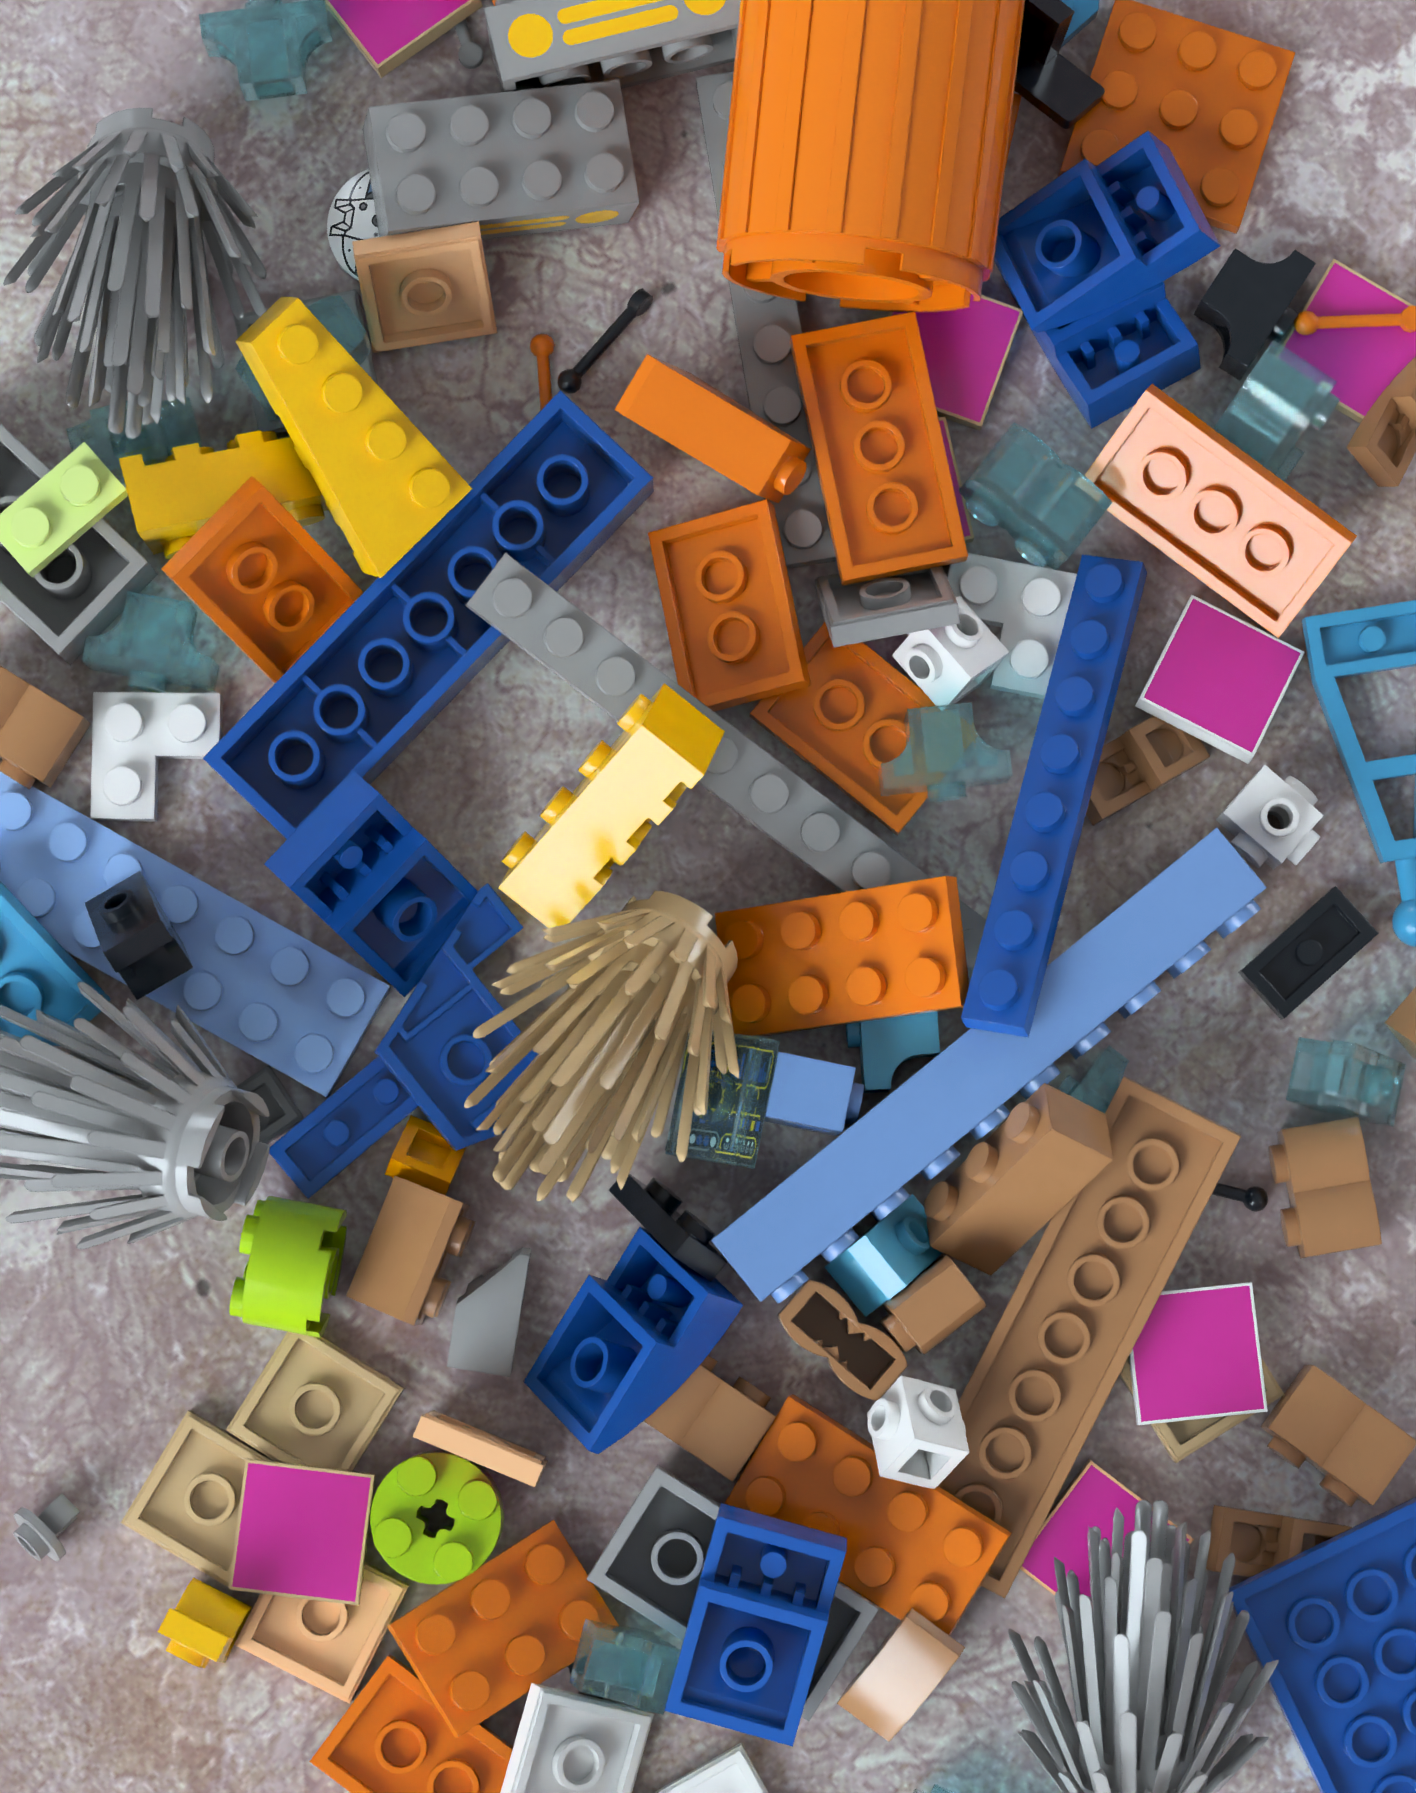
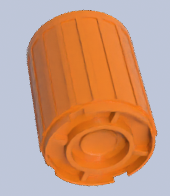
[716,0,1025,312]

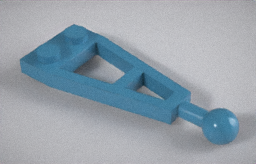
[1301,600,1416,947]

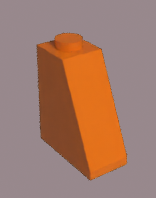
[614,354,811,503]

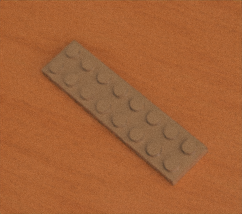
[938,1076,1241,1598]

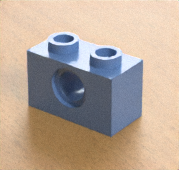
[762,1052,864,1136]

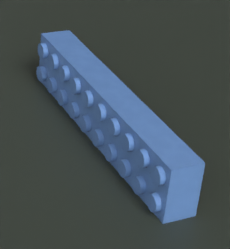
[711,828,1267,1303]

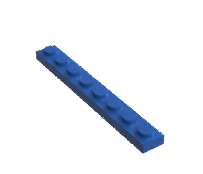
[961,554,1147,1038]

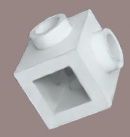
[892,596,1009,712]
[1216,765,1324,870]
[867,1375,970,1489]

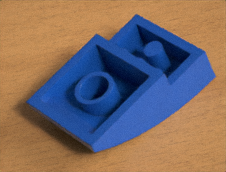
[995,131,1221,333]
[994,257,1201,429]
[264,770,478,997]
[523,1227,743,1454]
[664,1503,847,1747]

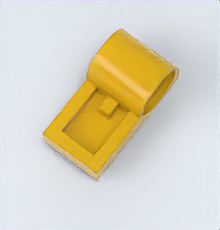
[158,1577,252,1668]

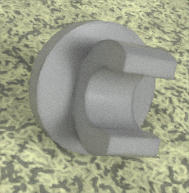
[13,1494,80,1561]

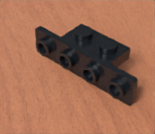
[1014,0,1105,129]

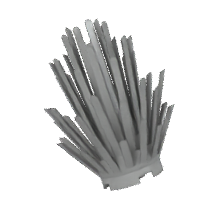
[3,108,266,439]
[0,982,270,1249]
[1008,1500,1279,1793]

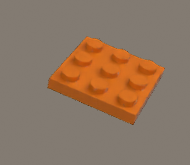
[1058,0,1296,234]

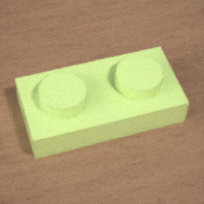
[0,442,128,578]

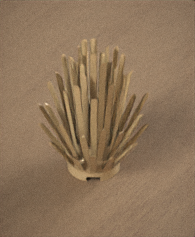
[464,890,739,1203]

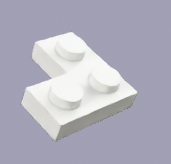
[947,553,1077,699]
[91,692,223,822]

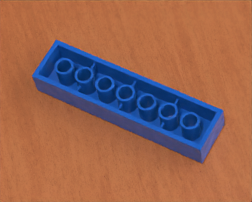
[203,390,654,840]

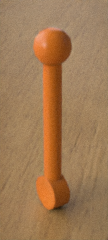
[1294,305,1416,336]
[530,333,555,411]

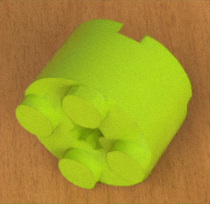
[229,1196,347,1338]
[370,1450,505,1585]

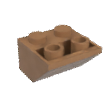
[346,1176,476,1326]

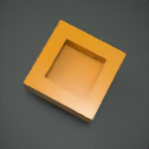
[385,1115,467,1196]

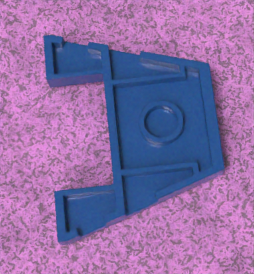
[374,883,538,1151]

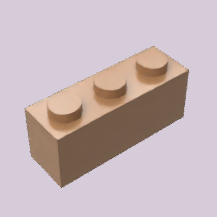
[924,1083,1113,1276]

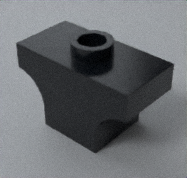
[1194,248,1316,381]
[85,871,193,1000]

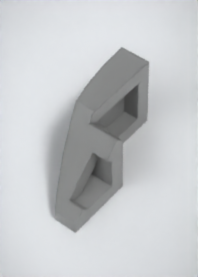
[447,1247,532,1377]

